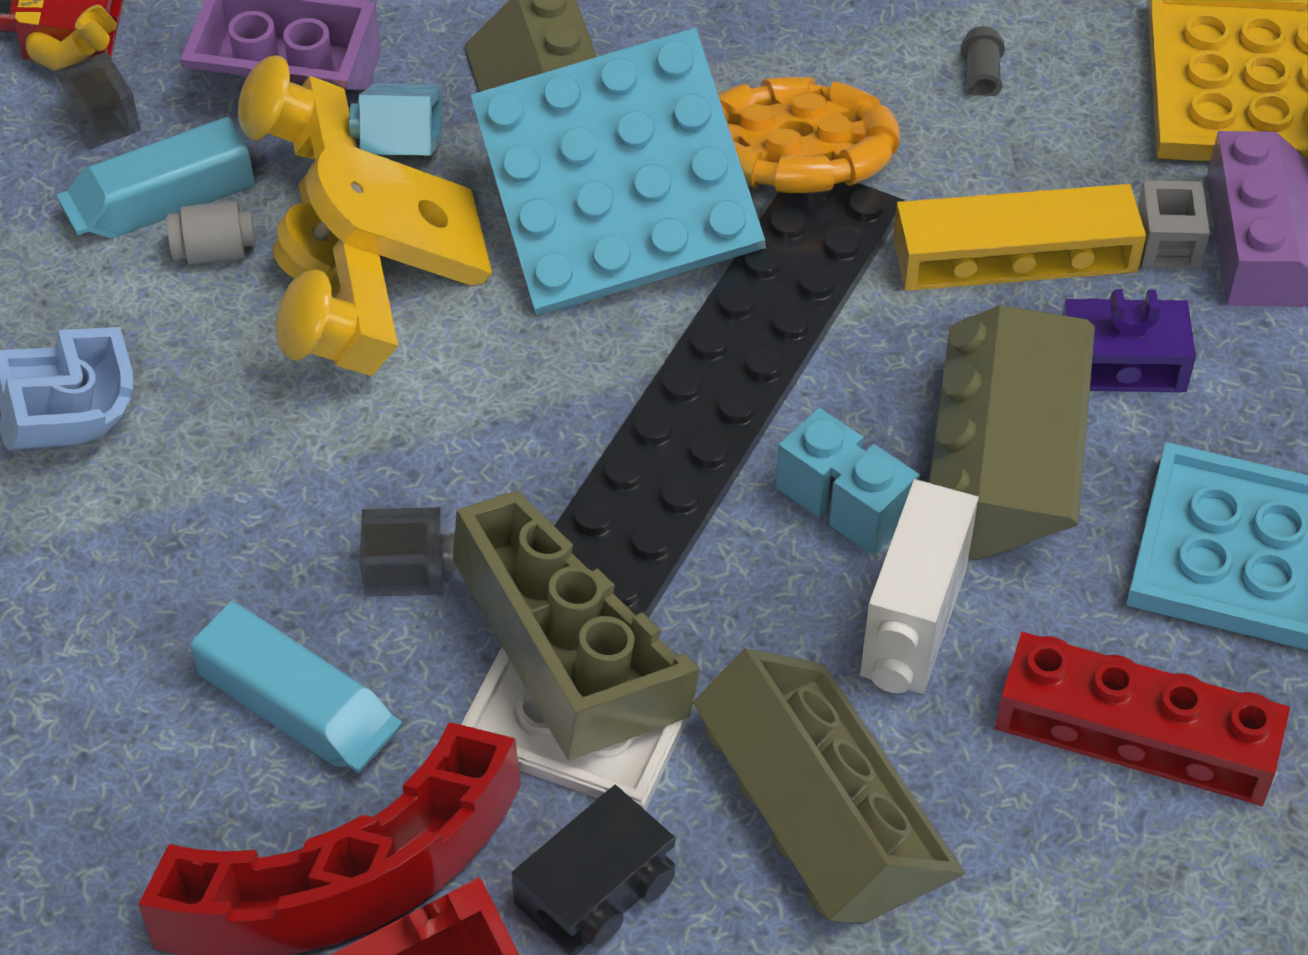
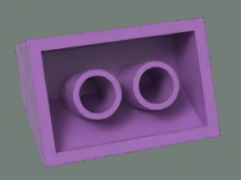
[180,0,381,90]
[1207,131,1308,307]

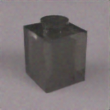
[54,52,141,150]
[360,507,456,597]

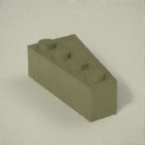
[452,490,700,761]

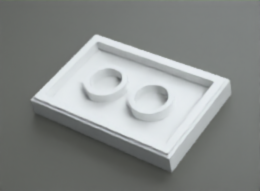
[461,647,694,811]

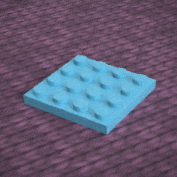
[471,27,766,315]

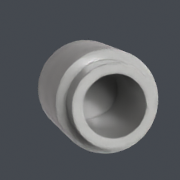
[166,200,256,265]

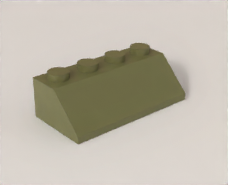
[465,0,597,92]
[929,305,1095,560]
[693,648,965,923]

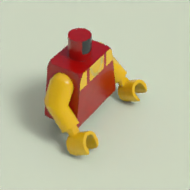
[0,0,124,74]

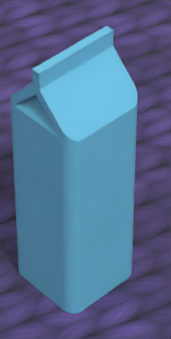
[56,116,255,239]
[191,601,403,773]

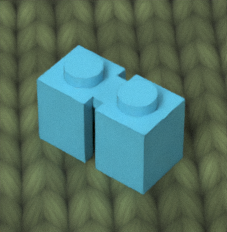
[349,83,442,156]
[775,407,920,555]

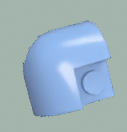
[0,327,133,451]

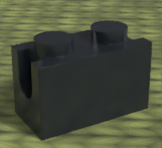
[511,784,675,955]

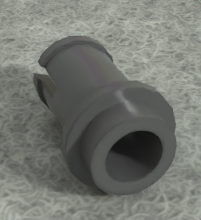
[960,26,1005,96]

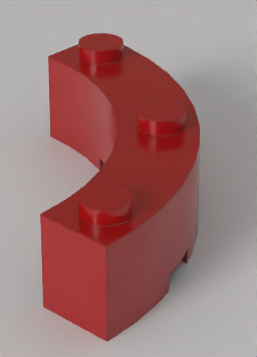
[138,722,521,955]

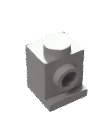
[1137,180,1210,270]

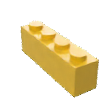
[893,184,1146,291]

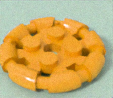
[718,77,900,193]

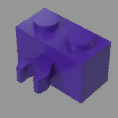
[1062,289,1196,392]

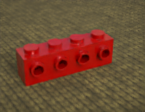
[995,631,1291,806]

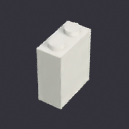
[860,479,979,694]

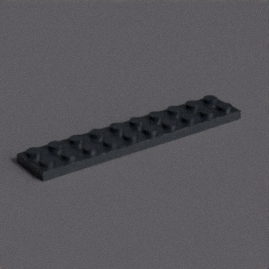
[554,182,905,618]

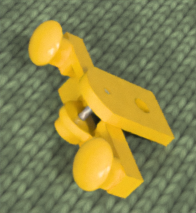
[238,55,492,376]

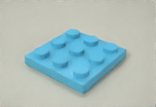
[1126,442,1308,650]

